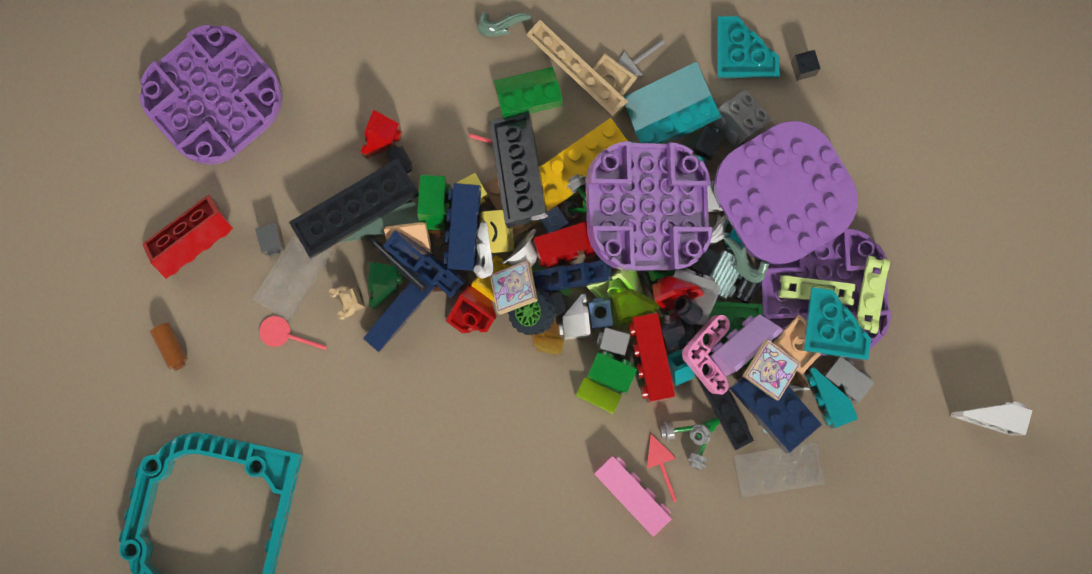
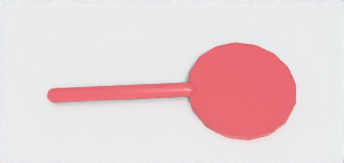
[259,316,327,350]

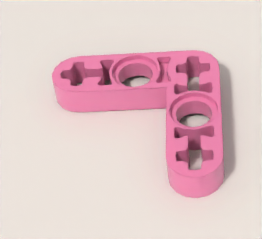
[682,315,730,394]

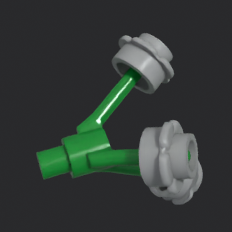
[560,174,587,220]
[660,417,720,470]

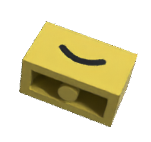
[479,210,515,253]

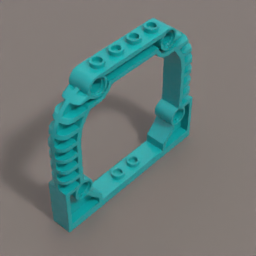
[119,432,303,574]

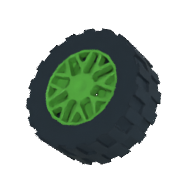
[508,288,556,335]

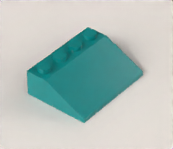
[624,61,722,144]

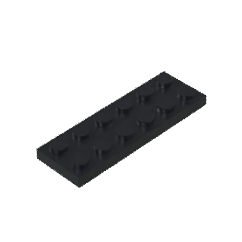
[490,111,548,228]
[289,158,419,259]

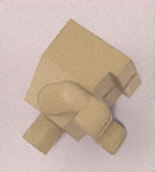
[329,286,365,320]

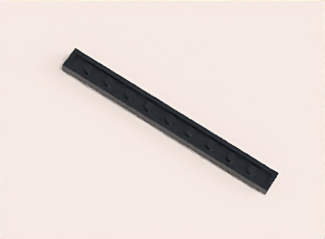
[639,271,754,451]

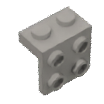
[713,90,770,149]
[668,268,721,326]

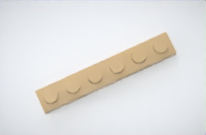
[526,20,628,117]

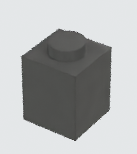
[255,223,286,257]

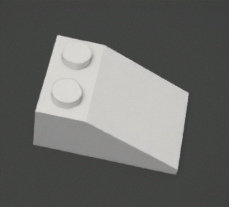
[951,401,1033,436]

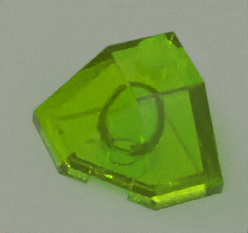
[611,287,660,325]

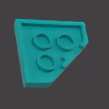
[717,16,780,78]
[803,287,871,360]

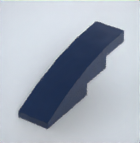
[383,230,466,298]
[532,260,613,292]
[363,274,435,353]

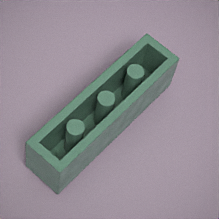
[340,200,419,243]

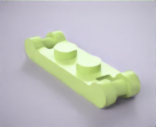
[856,256,890,334]
[778,276,855,306]

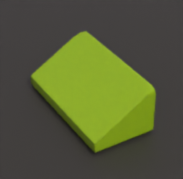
[575,377,622,414]

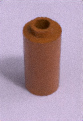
[150,322,188,371]

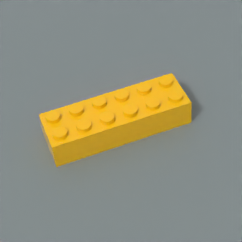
[531,118,628,226]

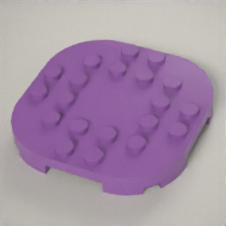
[139,24,283,165]
[713,121,858,264]
[586,141,712,271]
[761,229,891,356]

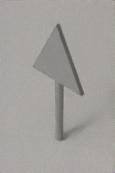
[618,40,665,76]

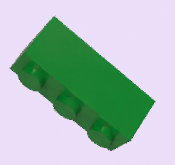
[494,67,563,118]

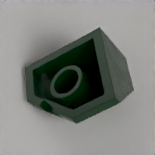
[368,262,403,309]

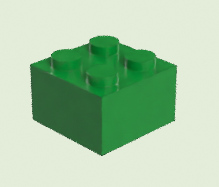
[417,175,451,230]
[587,351,637,394]

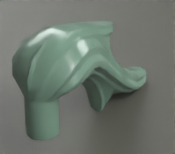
[477,12,532,37]
[723,237,769,283]

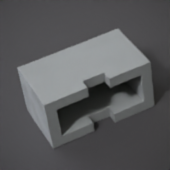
[596,328,630,358]
[823,357,874,403]

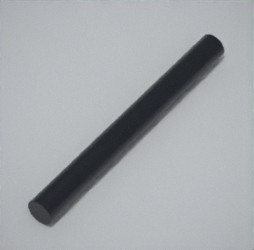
[366,235,428,292]

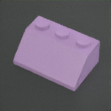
[709,315,783,376]

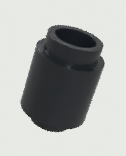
[385,145,413,174]
[734,276,762,304]
[673,296,703,325]

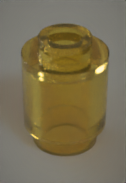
[532,332,564,356]

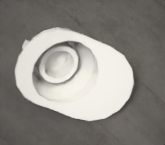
[503,229,537,267]

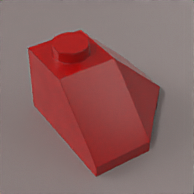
[361,110,402,159]
[652,276,704,312]
[446,282,497,333]

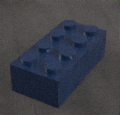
[444,183,482,271]
[729,377,822,453]

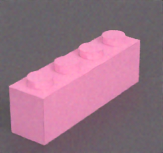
[594,456,672,537]

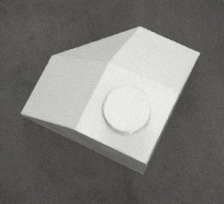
[559,294,590,340]

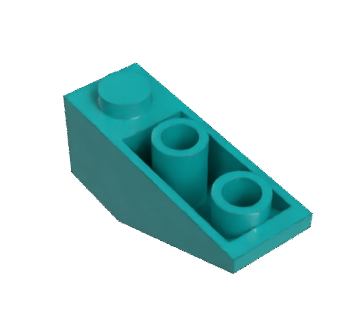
[806,368,858,429]

